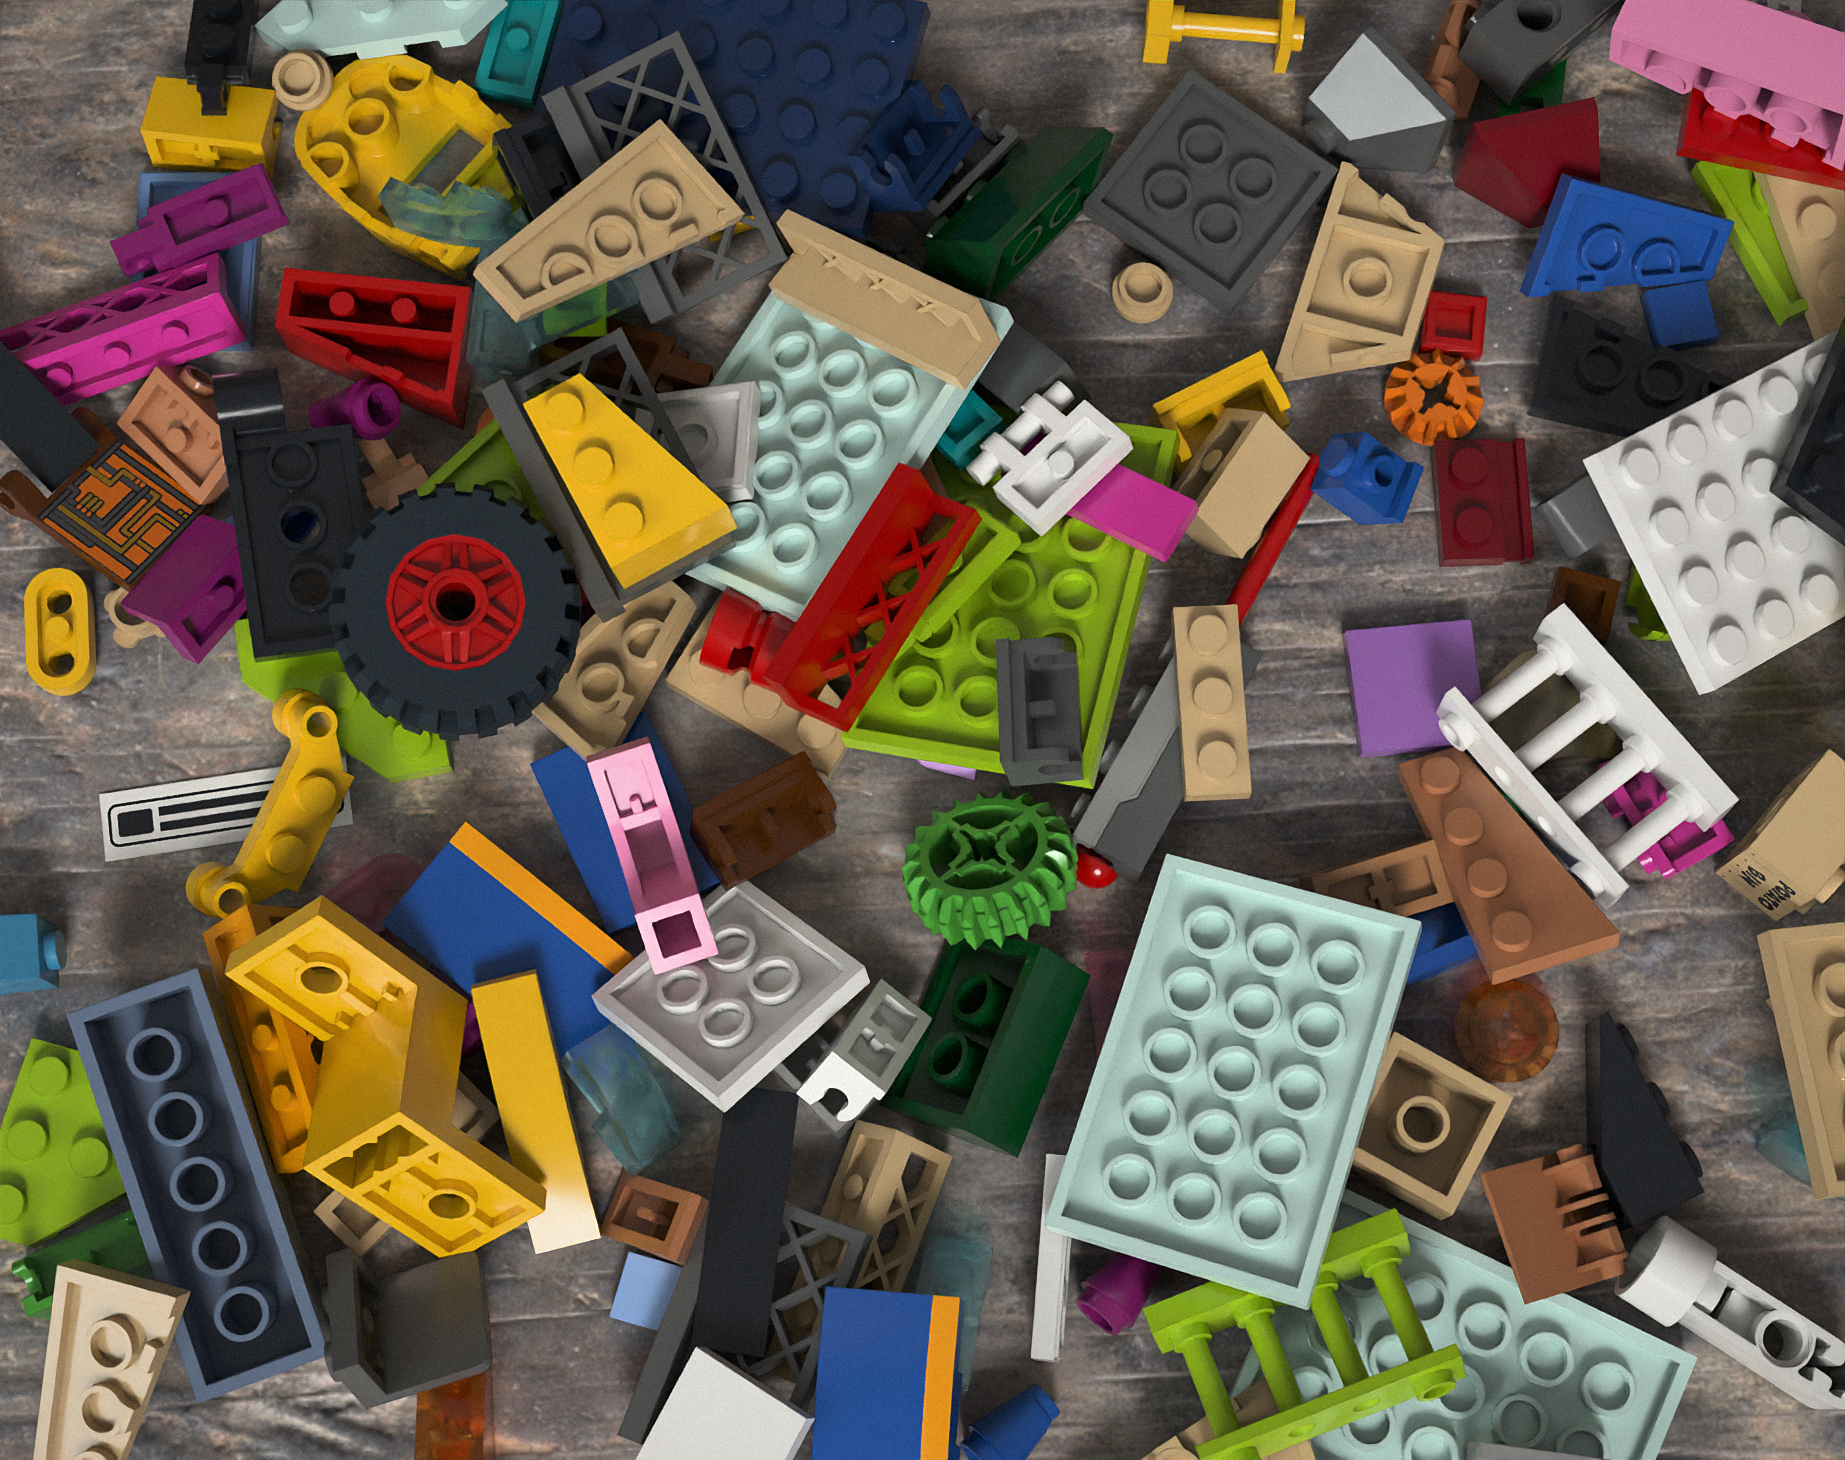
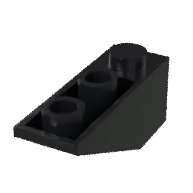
[1585,1012,1705,1232]

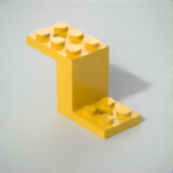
[225,895,547,1259]

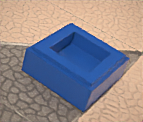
[1640,280,1720,351]

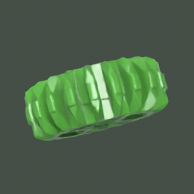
[902,788,1079,950]

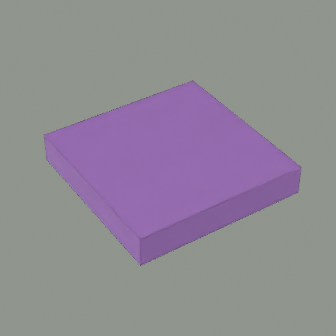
[1343,619,1482,758]

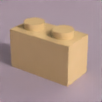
[1172,407,1310,559]

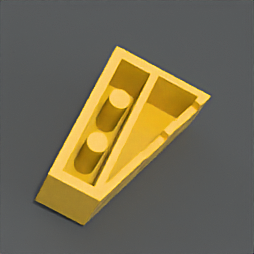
[523,373,738,589]

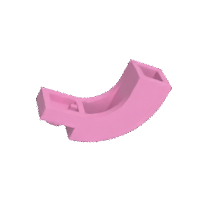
[586,736,719,975]

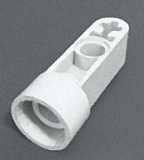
[1614,1215,1845,1409]

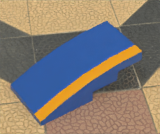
[381,821,636,1094]
[812,1286,965,1460]

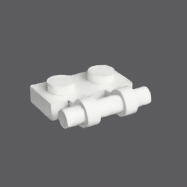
[966,381,1133,537]

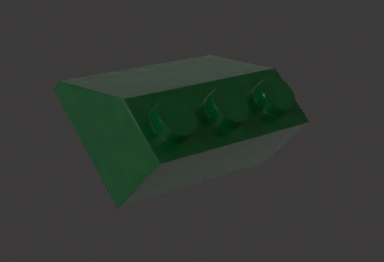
[922,127,1114,302]
[880,938,1091,1158]

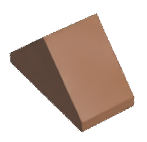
[600,1171,709,1266]

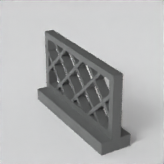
[541,31,790,325]
[481,327,736,623]
[617,1195,873,1445]

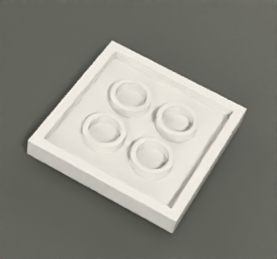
[591,881,870,1113]

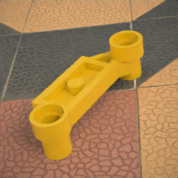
[186,688,355,919]

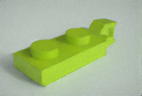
[864,500,1022,664]

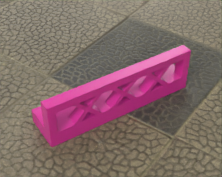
[0,252,246,406]

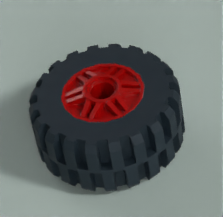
[328,482,582,741]

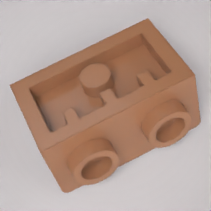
[116,365,228,505]

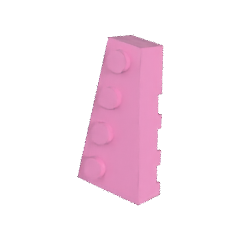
[1609,0,1845,171]

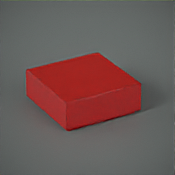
[1418,290,1488,362]

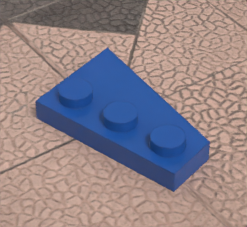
[1519,173,1734,297]

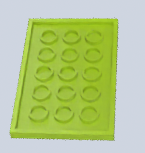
[840,405,1181,789]

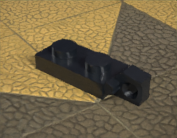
[184,0,260,116]

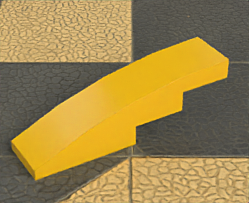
[471,969,601,1254]

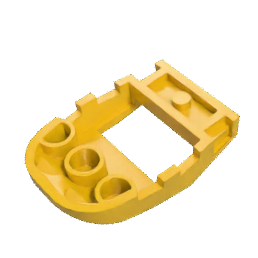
[294,54,520,281]

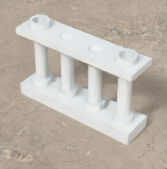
[1436,603,1739,910]

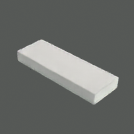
[1031,1154,1072,1363]

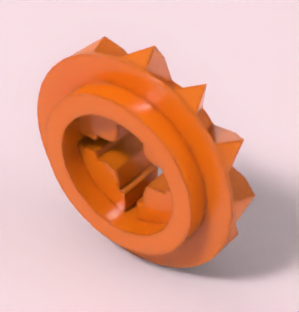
[1383,348,1485,446]

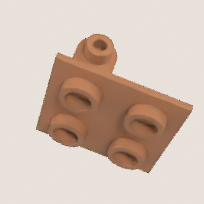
[1479,1143,1630,1305]

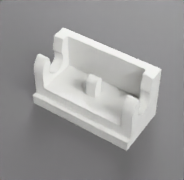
[796,979,933,1121]

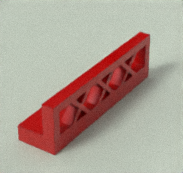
[762,462,982,733]

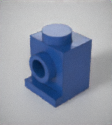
[1310,432,1424,525]

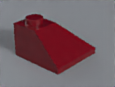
[1452,97,1601,229]

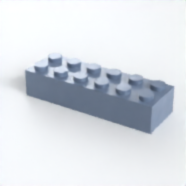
[66,968,331,1404]

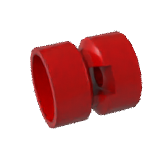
[699,587,796,693]

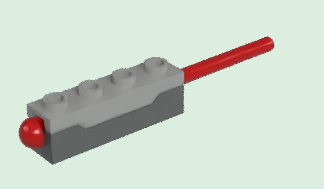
[1066,453,1320,889]

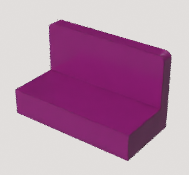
[121,515,247,664]

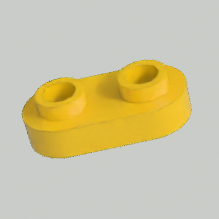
[24,568,96,696]

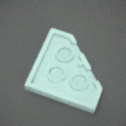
[254,0,508,60]

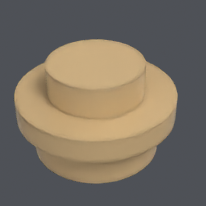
[272,49,334,112]
[1111,262,1173,323]

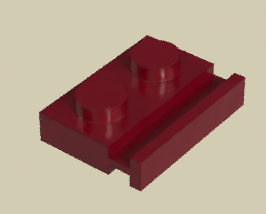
[1431,438,1535,567]

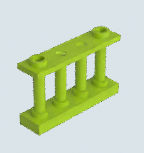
[1142,1208,1466,1460]

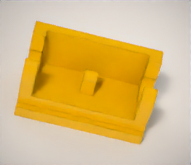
[140,76,282,181]
[1148,350,1291,479]

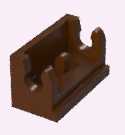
[689,751,837,891]

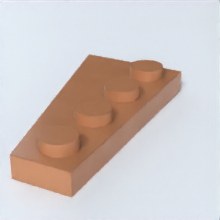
[1398,747,1620,985]

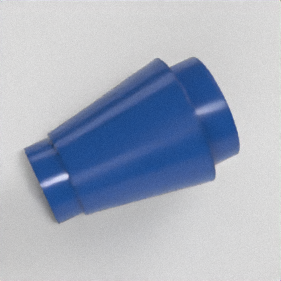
[960,1384,1060,1460]

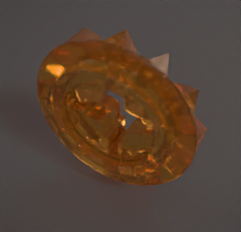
[1453,979,1559,1083]

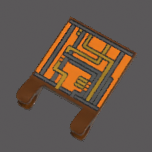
[0,407,213,592]

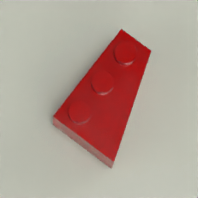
[275,268,482,430]

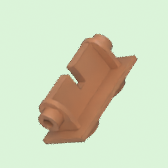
[1422,0,1482,121]

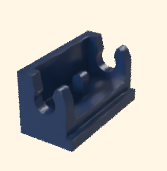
[847,80,982,212]

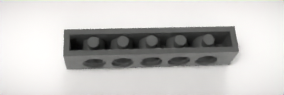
[1458,0,1625,106]

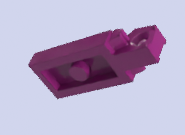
[110,163,290,277]

